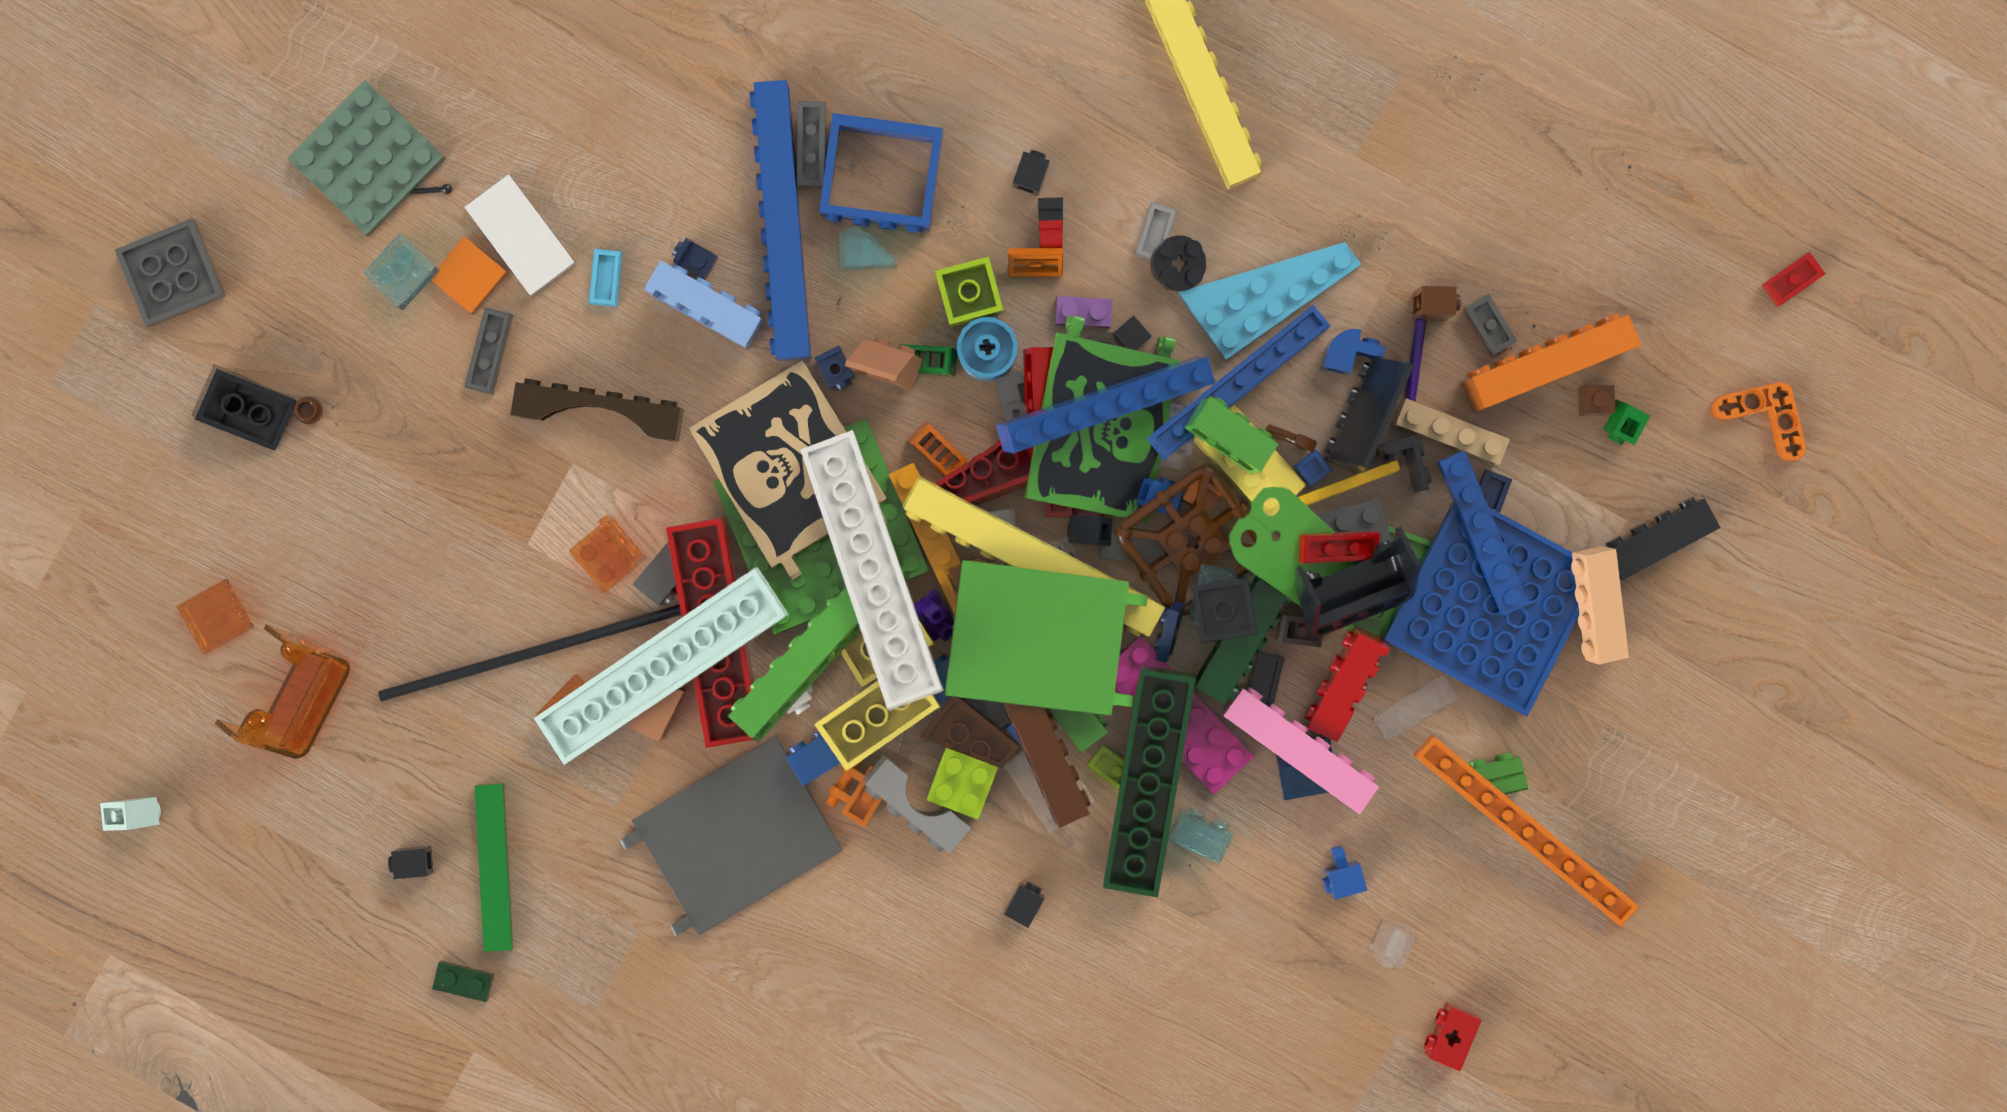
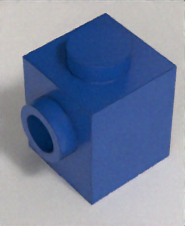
[1136,477,1183,515]

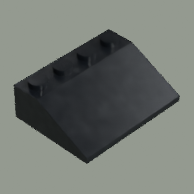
[1324,357,1414,473]

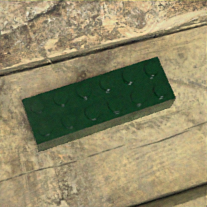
[1195,575,1291,704]

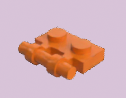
[825,760,882,827]

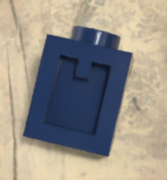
[672,237,718,280]

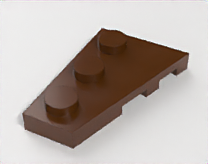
[920,696,1020,768]

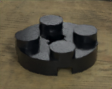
[1150,235,1206,291]

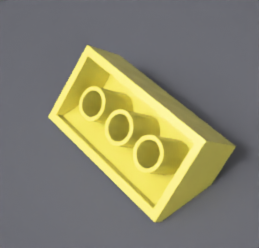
[1191,404,1306,516]

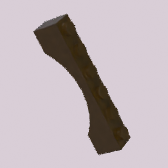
[510,378,684,442]

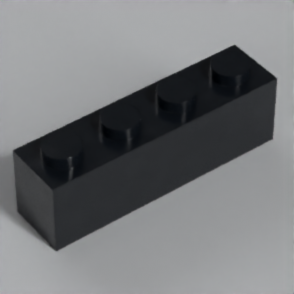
[1605,497,1721,580]

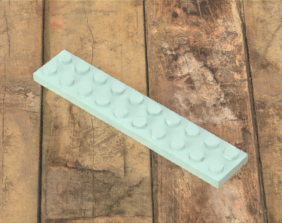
[534,567,789,765]

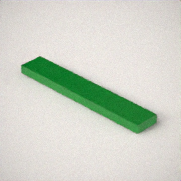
[474,783,513,952]

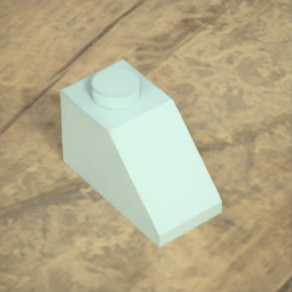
[100,797,161,831]

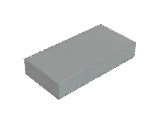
[1134,202,1178,261]

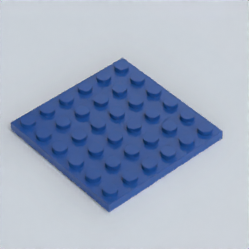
[1382,502,1580,716]

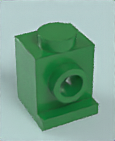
[1603,399,1650,445]

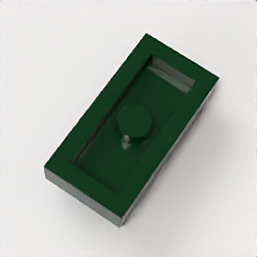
[432,960,495,1002]

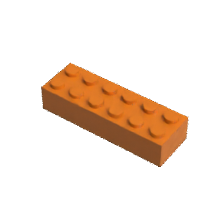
[1462,313,1641,412]

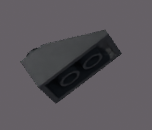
[192,364,297,451]

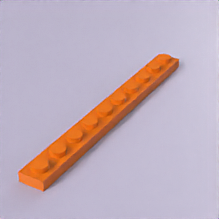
[1413,733,1639,927]

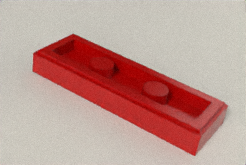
[1299,531,1380,564]

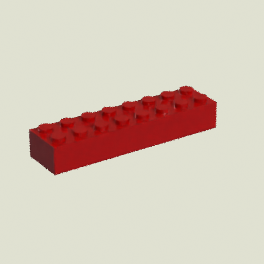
[666,517,754,748]

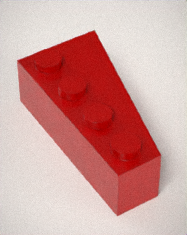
[935,440,1034,506]
[1304,625,1390,742]

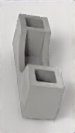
[862,754,971,854]

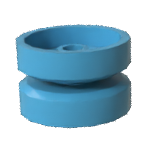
[957,317,1018,381]

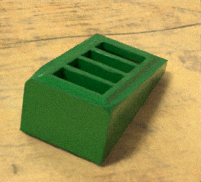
[899,344,957,377]

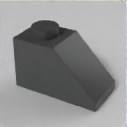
[632,542,677,606]

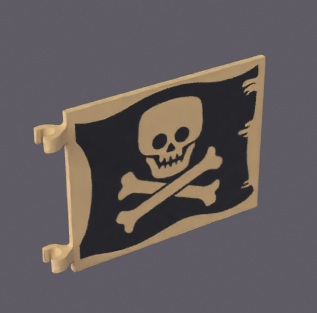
[689,360,888,580]

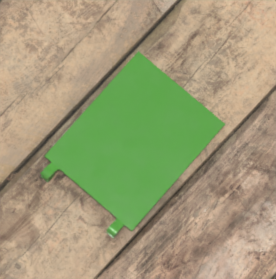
[945,560,1148,715]

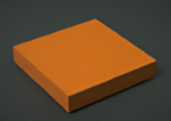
[429,236,508,315]

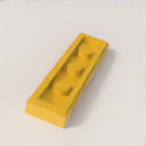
[1298,460,1400,505]

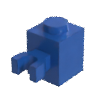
[1322,845,1368,900]

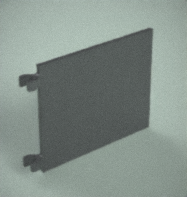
[620,736,843,936]

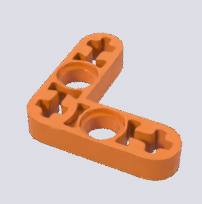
[1711,382,1806,461]

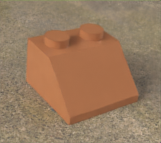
[845,337,923,391]

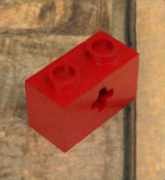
[1424,1002,1482,1072]

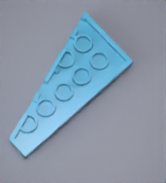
[1178,242,1361,361]

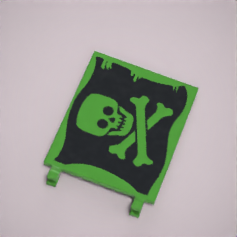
[1024,316,1179,523]

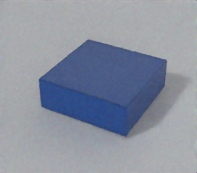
[1293,449,1332,488]

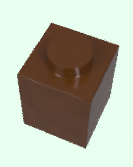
[1578,385,1615,416]

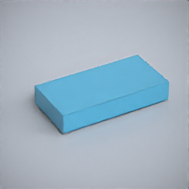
[589,249,623,307]

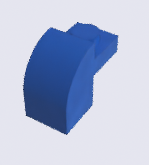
[1321,329,1386,375]

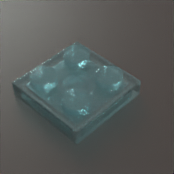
[363,233,440,311]

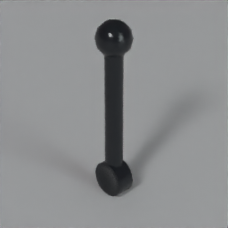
[410,184,452,195]

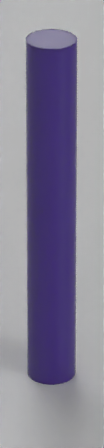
[1405,320,1427,402]

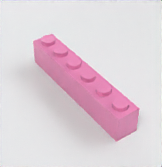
[1221,687,1379,814]

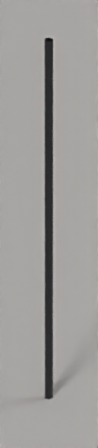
[378,604,681,701]

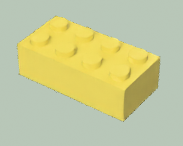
[814,681,940,771]

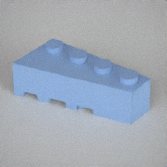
[644,260,764,350]

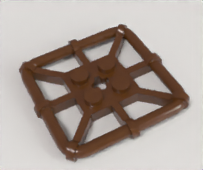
[1115,463,1257,617]

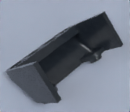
[1294,527,1421,637]

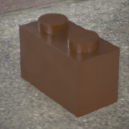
[1412,286,1461,321]

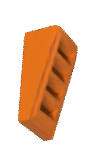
[908,420,968,476]

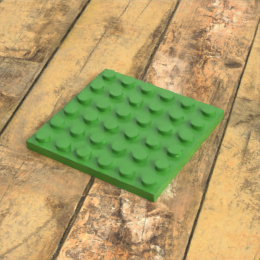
[713,418,929,635]

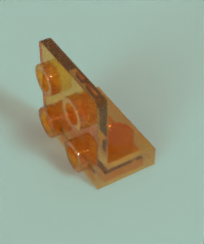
[569,515,646,592]

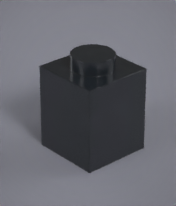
[1013,150,1050,196]
[1067,515,1113,546]
[388,846,434,879]
[1004,881,1044,928]

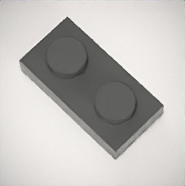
[1463,294,1517,356]

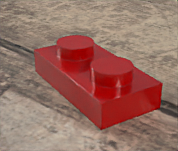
[1761,252,1825,307]

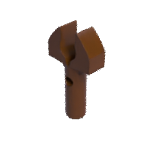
[1265,424,1317,453]

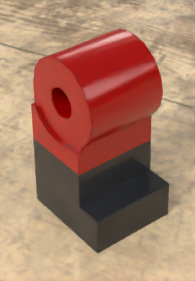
[1038,197,1063,248]

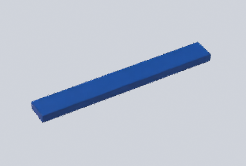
[1147,305,1331,461]

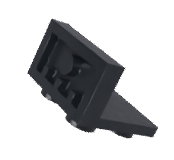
[1376,435,1431,493]

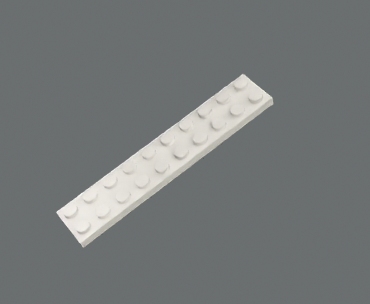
[801,430,943,711]

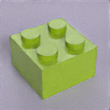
[935,256,1003,328]
[926,747,998,820]

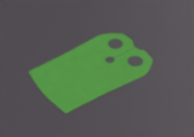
[1229,487,1356,607]

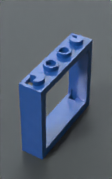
[819,113,943,234]

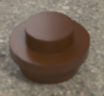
[294,397,323,424]

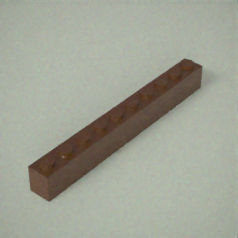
[945,556,1091,828]

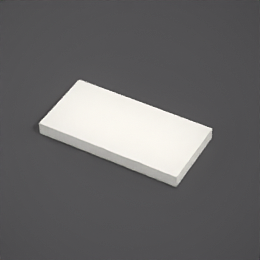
[464,174,576,296]

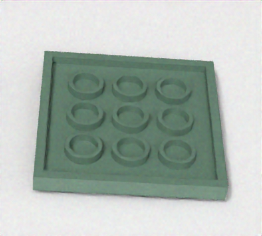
[287,80,446,237]

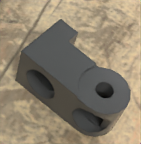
[995,372,1026,421]

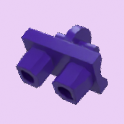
[913,589,954,641]

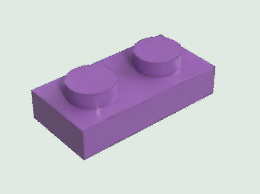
[1055,296,1112,328]

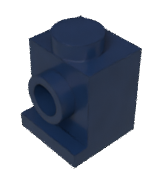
[814,346,855,391]

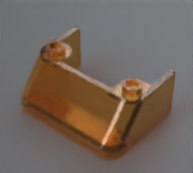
[215,624,350,759]

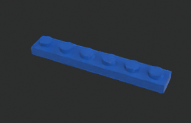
[1437,451,1529,616]

